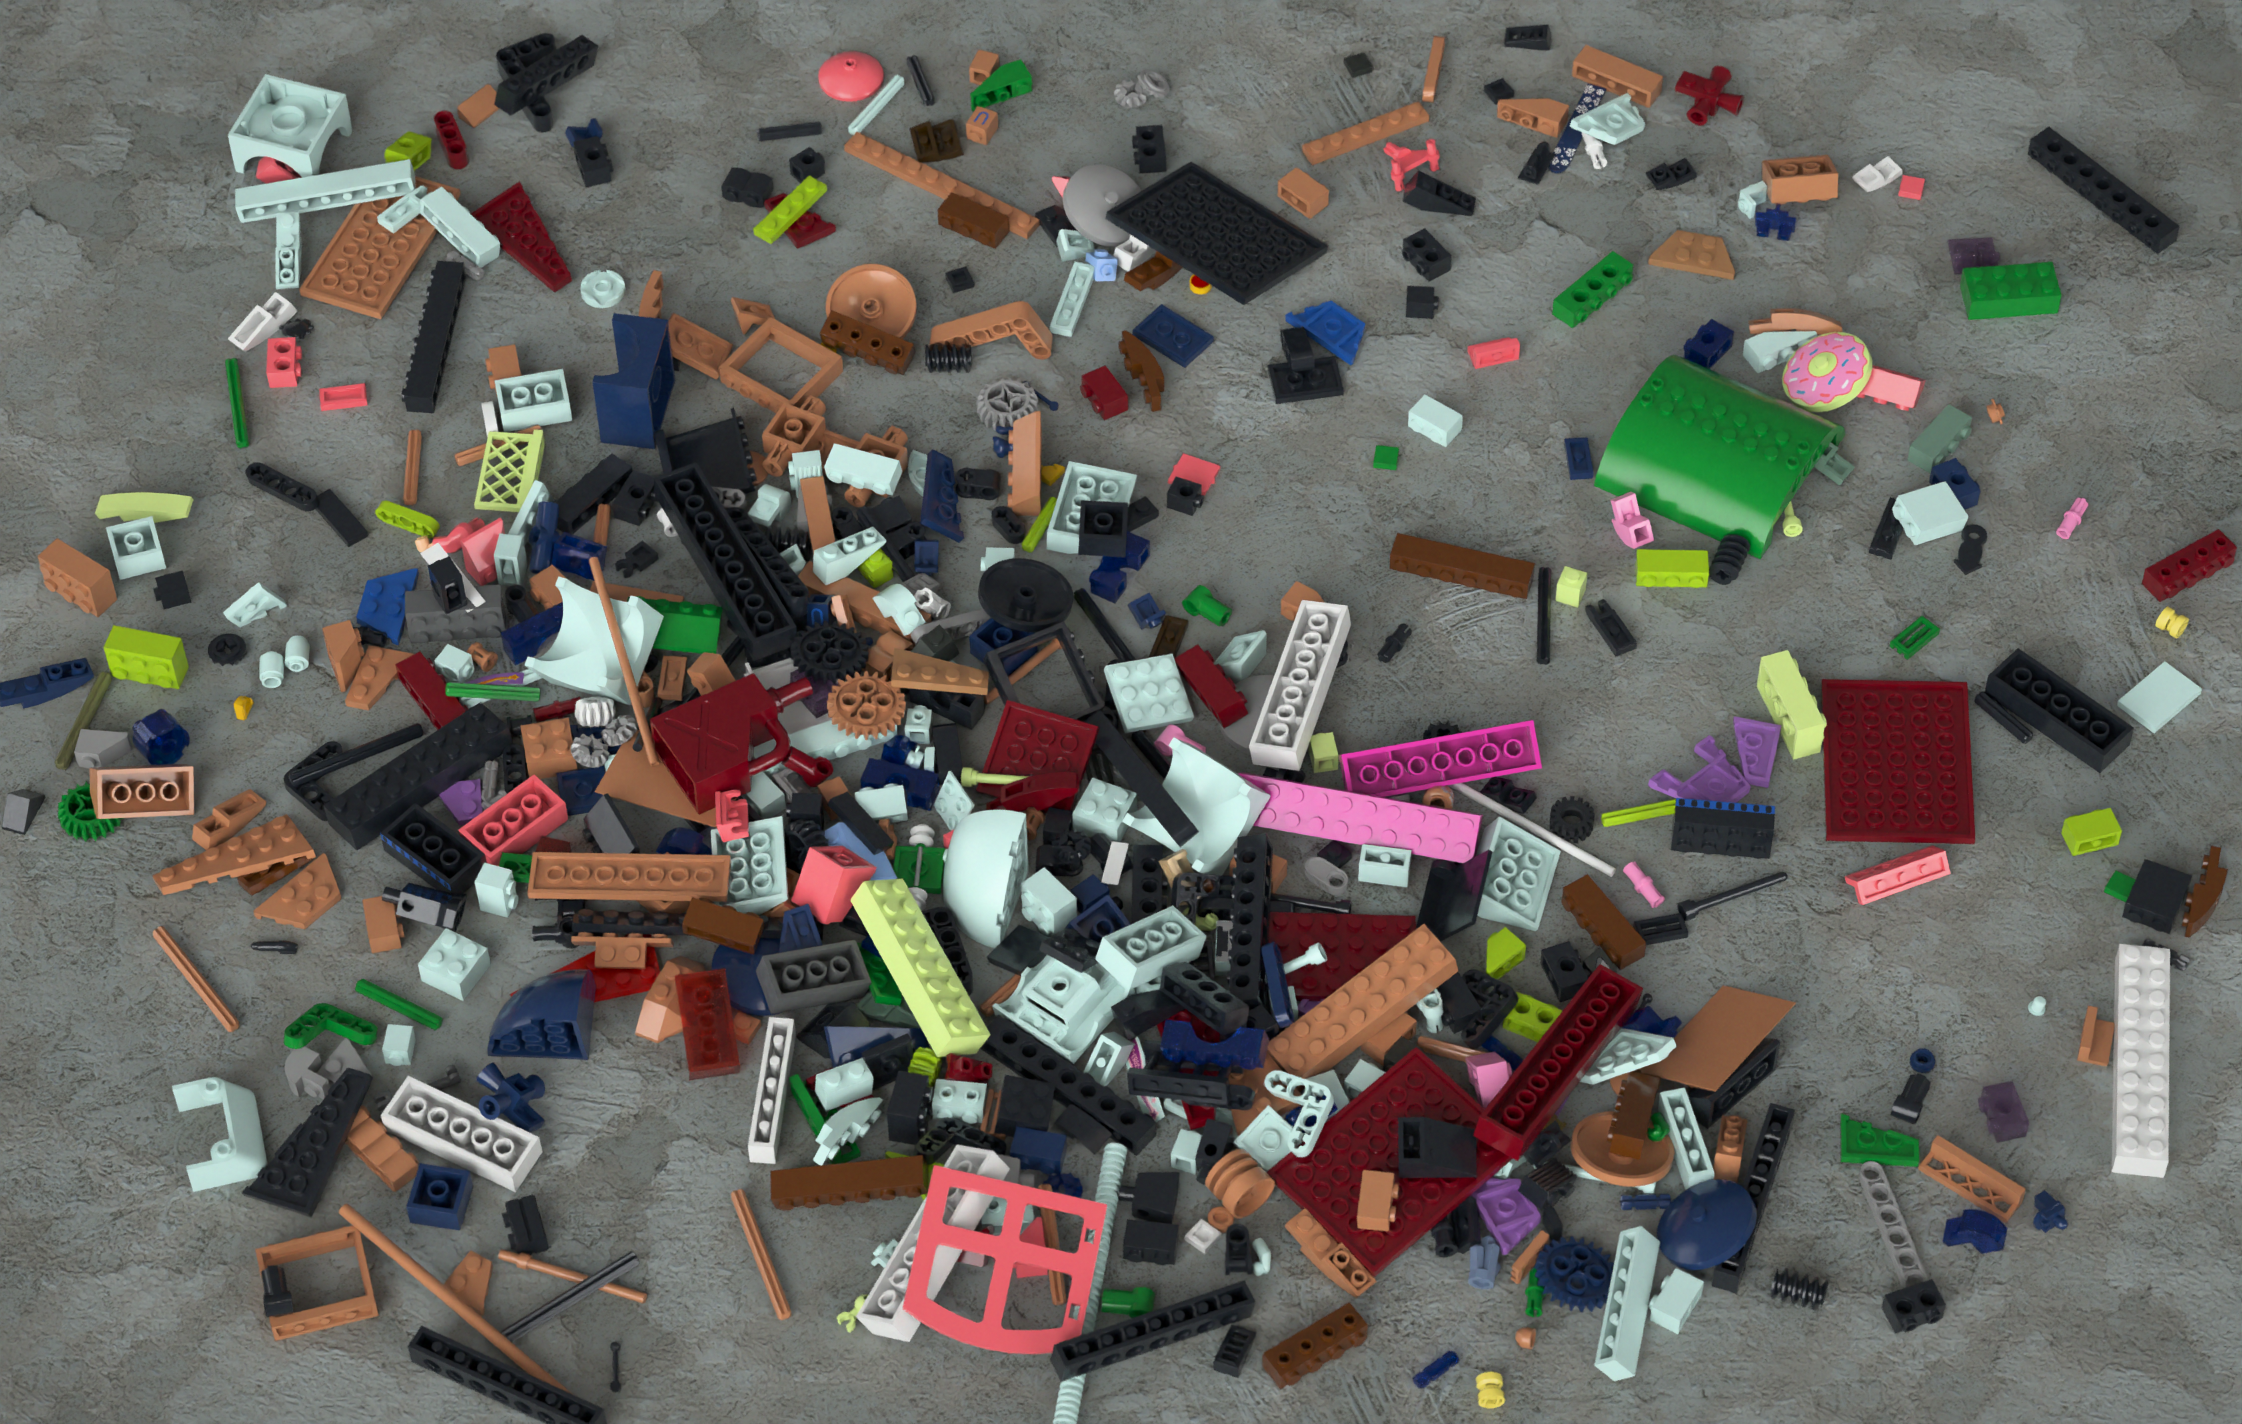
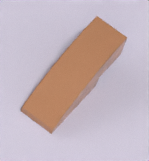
[192,789,266,850]

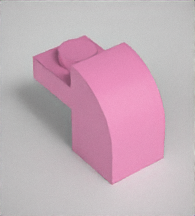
[1611,492,1654,549]

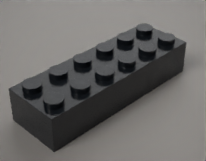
[1985,648,2134,773]

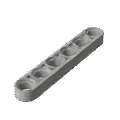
[1859,1161,1927,1288]

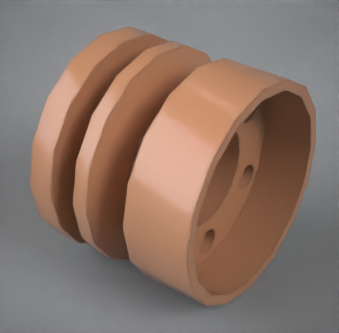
[1205,1149,1275,1218]

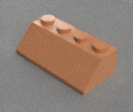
[1008,411,1042,516]
[90,764,194,819]

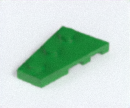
[857,943,902,1006]

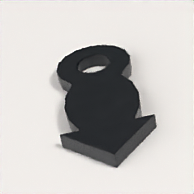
[1954,524,1987,575]

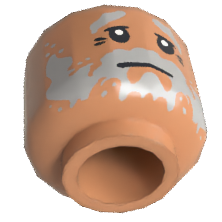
[1422,786,1455,809]

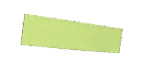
[95,492,194,523]

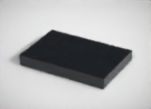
[1268,356,1344,404]

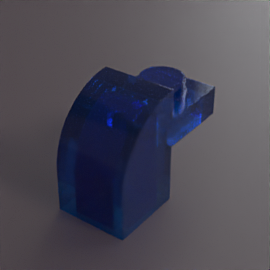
[656,827,712,855]
[1622,1006,1682,1039]
[1943,1209,2007,1254]

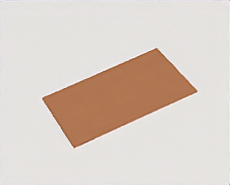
[595,730,737,828]
[1644,985,1796,1092]

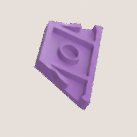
[1470,1178,1541,1256]

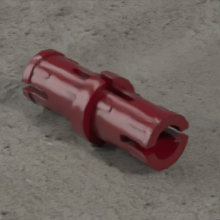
[533,696,581,723]

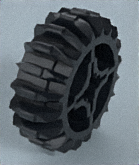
[784,819,829,877]

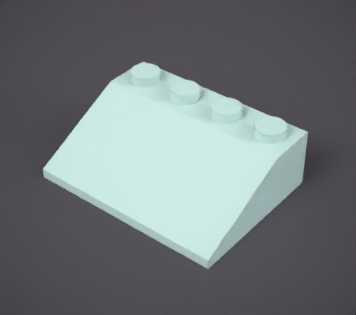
[1047,461,1137,554]
[711,816,788,915]
[1476,816,1561,931]

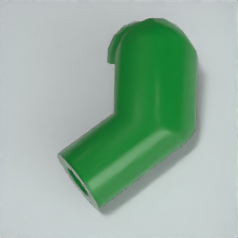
[1647,1112,1670,1142]

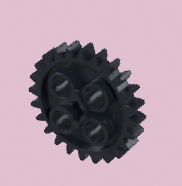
[791,621,869,684]

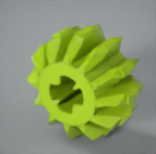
[908,1047,942,1087]

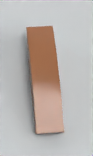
[639,270,664,319]

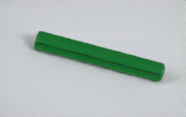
[445,682,540,702]
[355,979,443,1030]

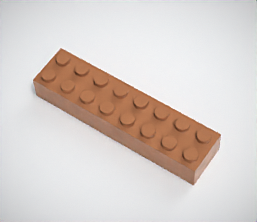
[1265,924,1458,1092]

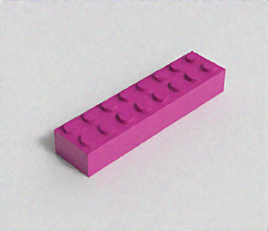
[1339,720,1542,797]

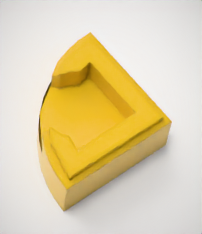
[1041,464,1065,486]
[233,695,254,721]

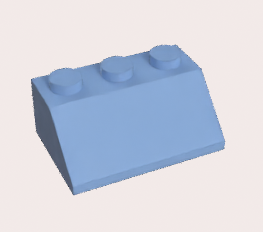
[825,822,897,881]

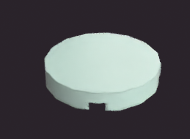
[580,270,626,308]

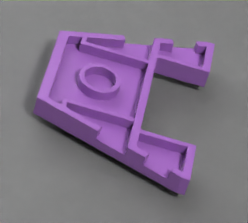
[1648,735,1751,803]

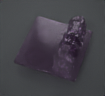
[1948,238,2000,275]

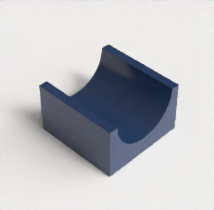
[592,313,675,449]

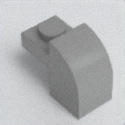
[285,1046,330,1100]

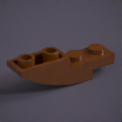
[1124,251,1183,292]
[1118,331,1164,412]
[2181,846,2228,938]

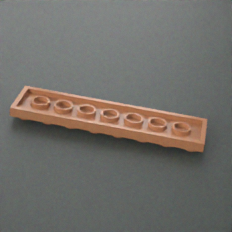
[528,852,731,902]

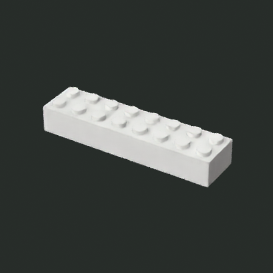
[1249,600,1351,771]
[856,1145,1010,1342]

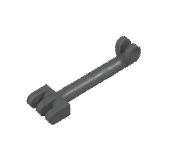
[373,1065,461,1115]

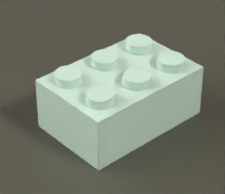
[494,369,572,432]

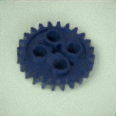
[1534,1236,1614,1313]

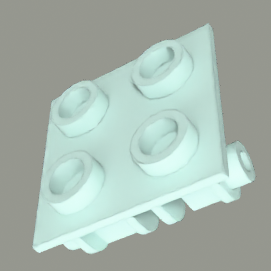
[934,771,974,831]

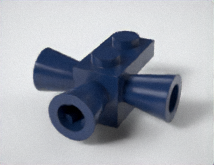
[476,1062,545,1133]

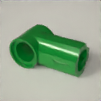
[1182,585,1232,627]
[1101,1287,1155,1318]

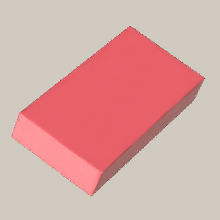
[319,383,367,411]

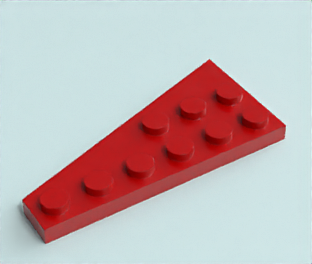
[510,934,660,1002]

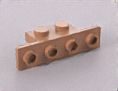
[571,932,674,969]

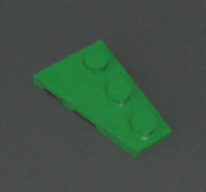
[1840,1113,1919,1167]

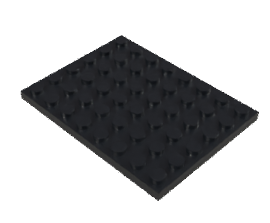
[1106,162,1328,305]

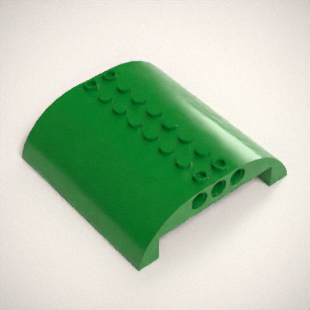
[1594,354,1845,559]

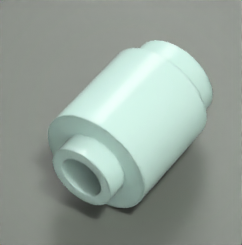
[284,635,310,672]
[259,651,284,688]

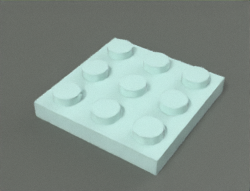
[1104,654,1194,733]

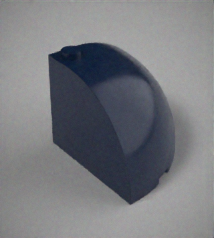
[487,969,596,1060]

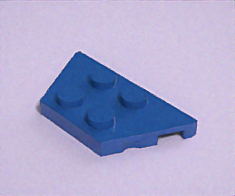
[1285,301,1365,365]
[356,568,419,645]

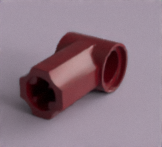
[781,746,833,787]

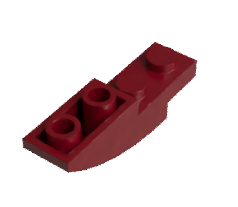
[986,772,1079,812]

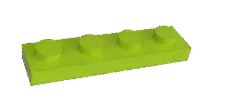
[753,176,827,244]

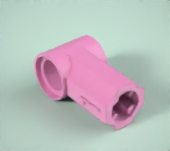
[1154,724,1206,757]

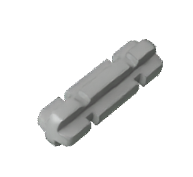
[446,251,484,281]
[481,760,499,802]

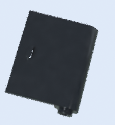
[1415,850,1493,942]

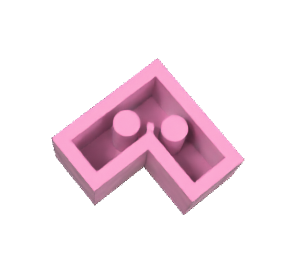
[1465,1052,1512,1109]

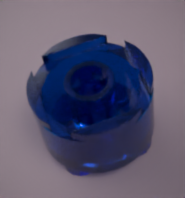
[132,709,190,765]

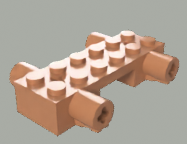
[762,395,908,508]

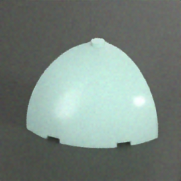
[943,810,1029,948]

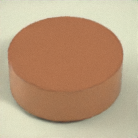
[1208,1206,1234,1233]

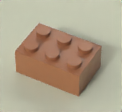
[1762,155,1838,205]
[38,538,117,617]

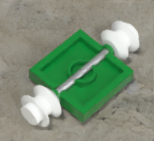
[893,824,945,911]

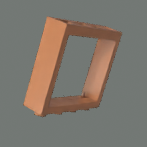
[719,317,843,413]
[255,1226,379,1341]

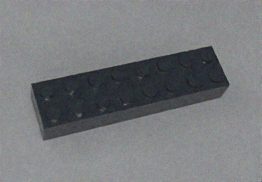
[323,702,513,851]

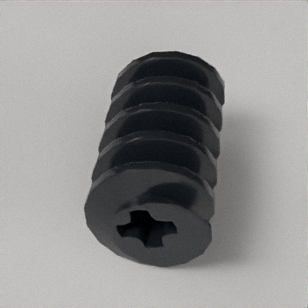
[925,344,972,373]
[764,526,813,561]
[1709,534,1751,585]
[1771,1268,1829,1311]

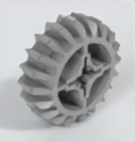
[976,377,1038,431]

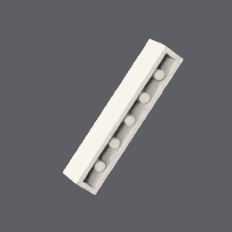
[748,1017,796,1164]

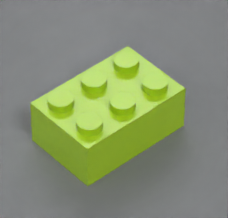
[103,625,189,689]

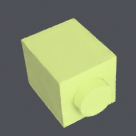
[1556,566,1587,608]
[1308,732,1338,773]

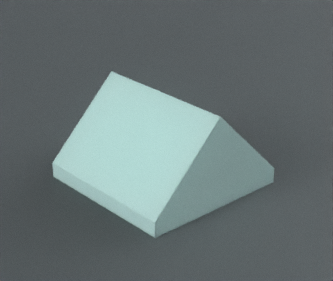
[1214,630,1267,684]

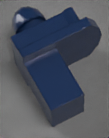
[2033,1190,2068,1233]

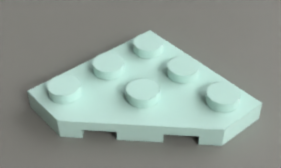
[1580,1028,1677,1084]

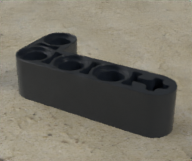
[921,907,974,996]

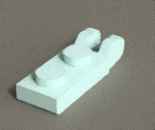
[377,185,432,234]

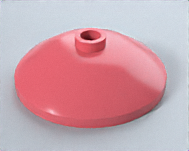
[818,51,884,101]

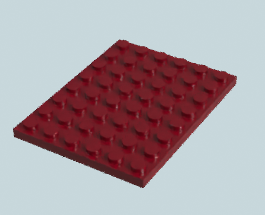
[1821,679,1975,844]
[1267,1047,1513,1277]

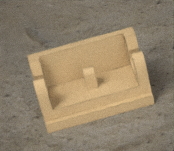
[1159,849,1201,905]

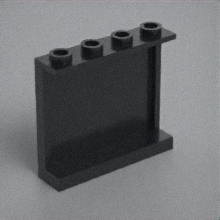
[654,408,757,500]

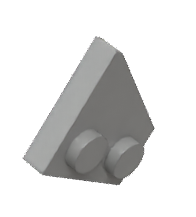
[316,1038,373,1087]

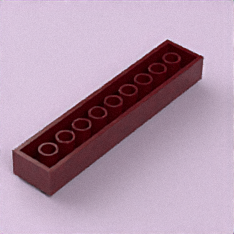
[1473,964,1643,1161]

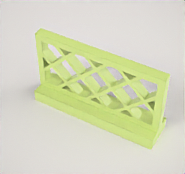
[474,430,545,512]

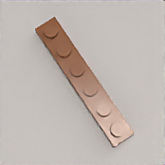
[1302,101,1429,165]

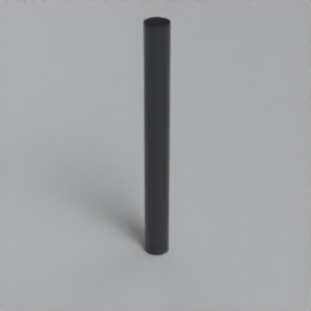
[632,697,662,752]

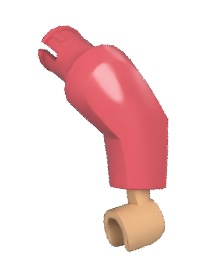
[415,518,485,553]

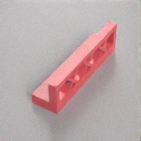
[1845,845,1951,905]

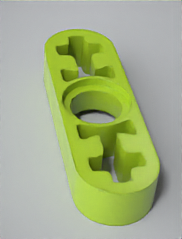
[375,500,440,538]

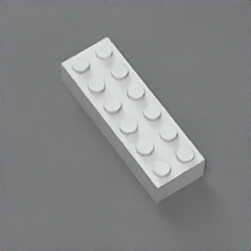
[381,1076,542,1192]

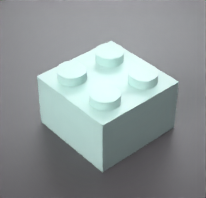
[106,516,166,580]
[1072,777,1137,843]
[1021,867,1077,937]
[418,928,491,1001]

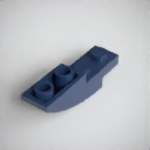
[0,658,94,709]

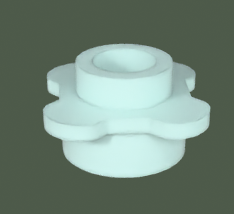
[905,746,925,773]

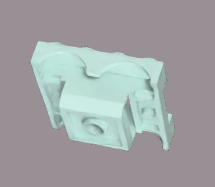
[992,955,1135,1064]

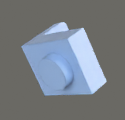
[1085,249,1118,281]

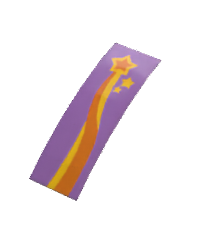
[466,672,524,685]

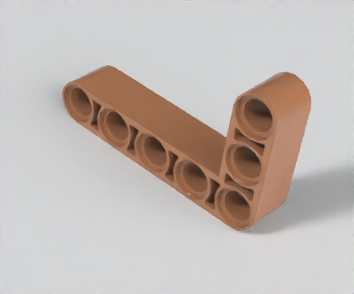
[929,301,1053,360]

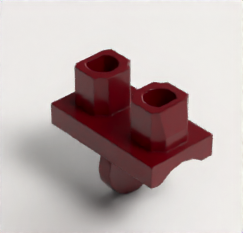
[945,1054,993,1087]

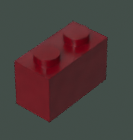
[1080,365,1128,421]

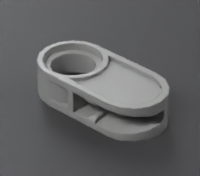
[1304,857,1348,895]

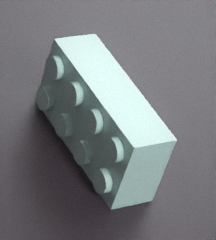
[1095,906,1207,990]

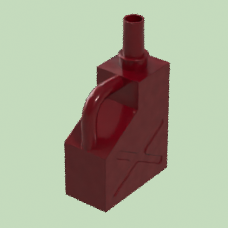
[650,673,813,815]

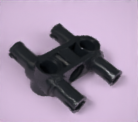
[532,899,603,949]

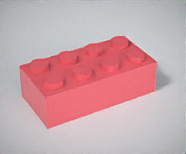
[458,775,568,866]

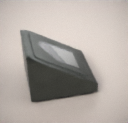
[1582,947,1618,976]

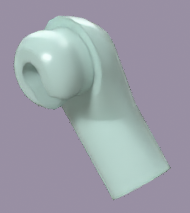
[1252,1238,1271,1276]

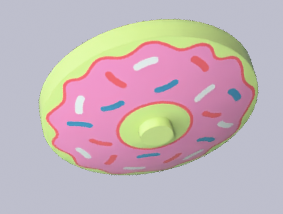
[1782,332,1873,412]

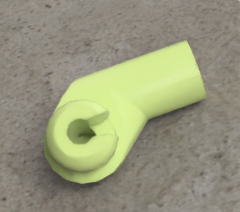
[1182,908,1219,931]

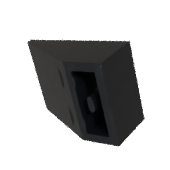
[1398,1117,1477,1178]

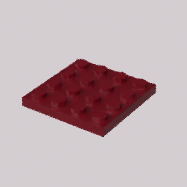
[976,700,1099,813]

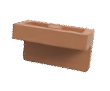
[2077,1006,2115,1066]

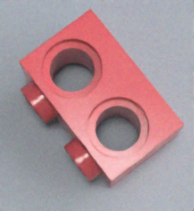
[267,337,302,388]

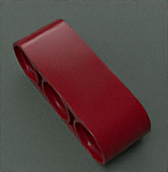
[434,110,469,170]

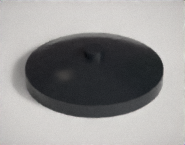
[978,558,1074,632]

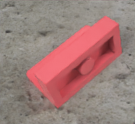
[1467,337,1520,369]

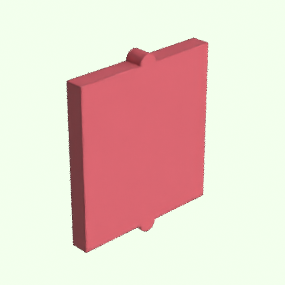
[1168,453,1220,496]

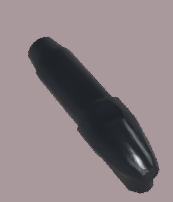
[250,940,298,954]

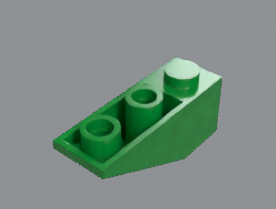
[970,59,1032,112]

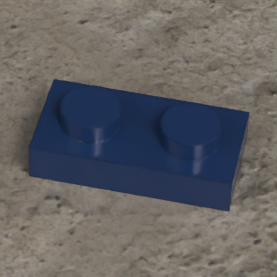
[1564,437,1594,480]

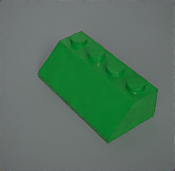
[627,596,723,654]

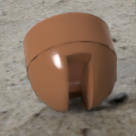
[1515,1327,1536,1349]

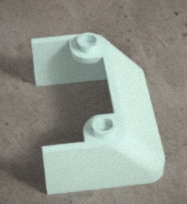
[172,1077,268,1192]

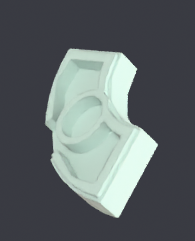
[908,450,927,497]

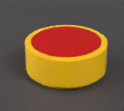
[1189,274,1212,295]

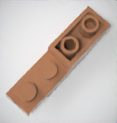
[1748,308,1842,336]
[1285,1208,1376,1298]

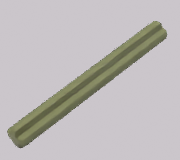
[55,672,112,770]

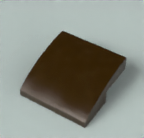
[909,118,964,162]

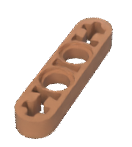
[1422,36,1445,103]

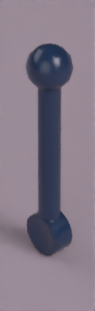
[1022,381,1059,411]

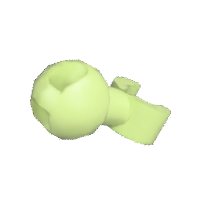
[837,1294,868,1332]

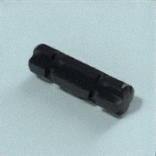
[2142,939,2190,971]

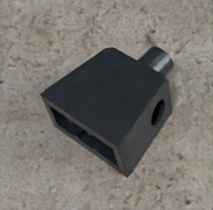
[1195,1118,1234,1185]
[1118,1172,1179,1224]

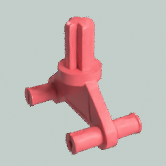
[1384,139,1440,191]

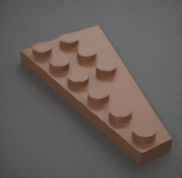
[153,814,316,895]
[1221,1045,1301,1137]

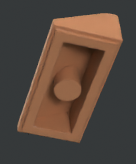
[457,84,500,128]

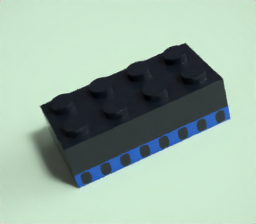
[1671,798,1775,859]
[380,803,487,894]

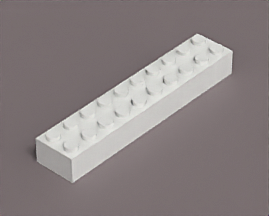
[2112,944,2170,1178]

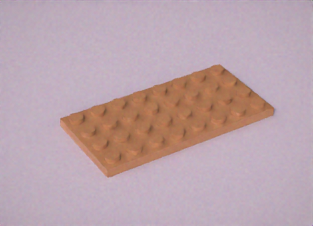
[299,176,461,319]

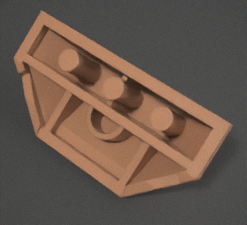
[635,956,713,1043]

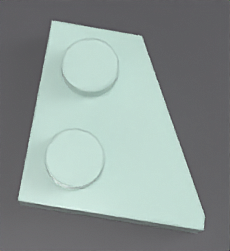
[223,582,287,627]

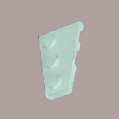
[508,480,555,546]

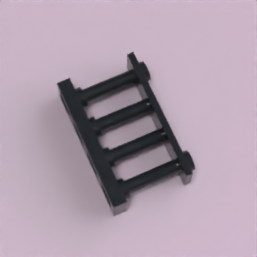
[1127,1040,1244,1105]

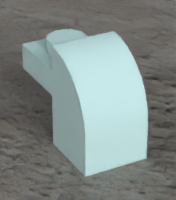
[748,484,792,527]
[873,584,926,636]

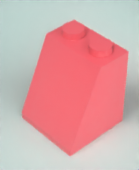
[791,846,877,925]

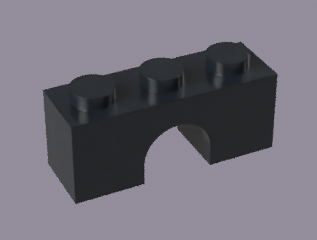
[909,688,984,730]

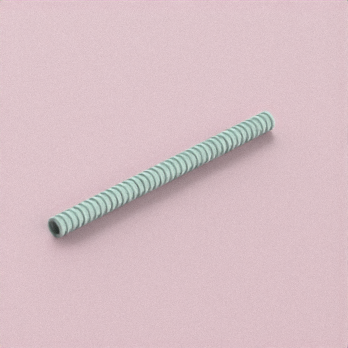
[1053,1143,1127,1424]

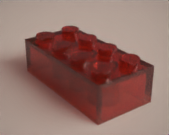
[675,968,740,1080]

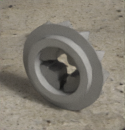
[1138,69,1170,98]
[1114,79,1149,108]
[601,715,638,746]
[571,734,610,768]

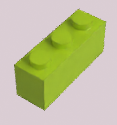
[1635,549,1709,588]

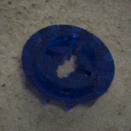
[1043,1171,1083,1198]

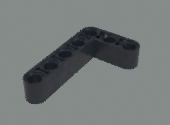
[496,33,557,133]

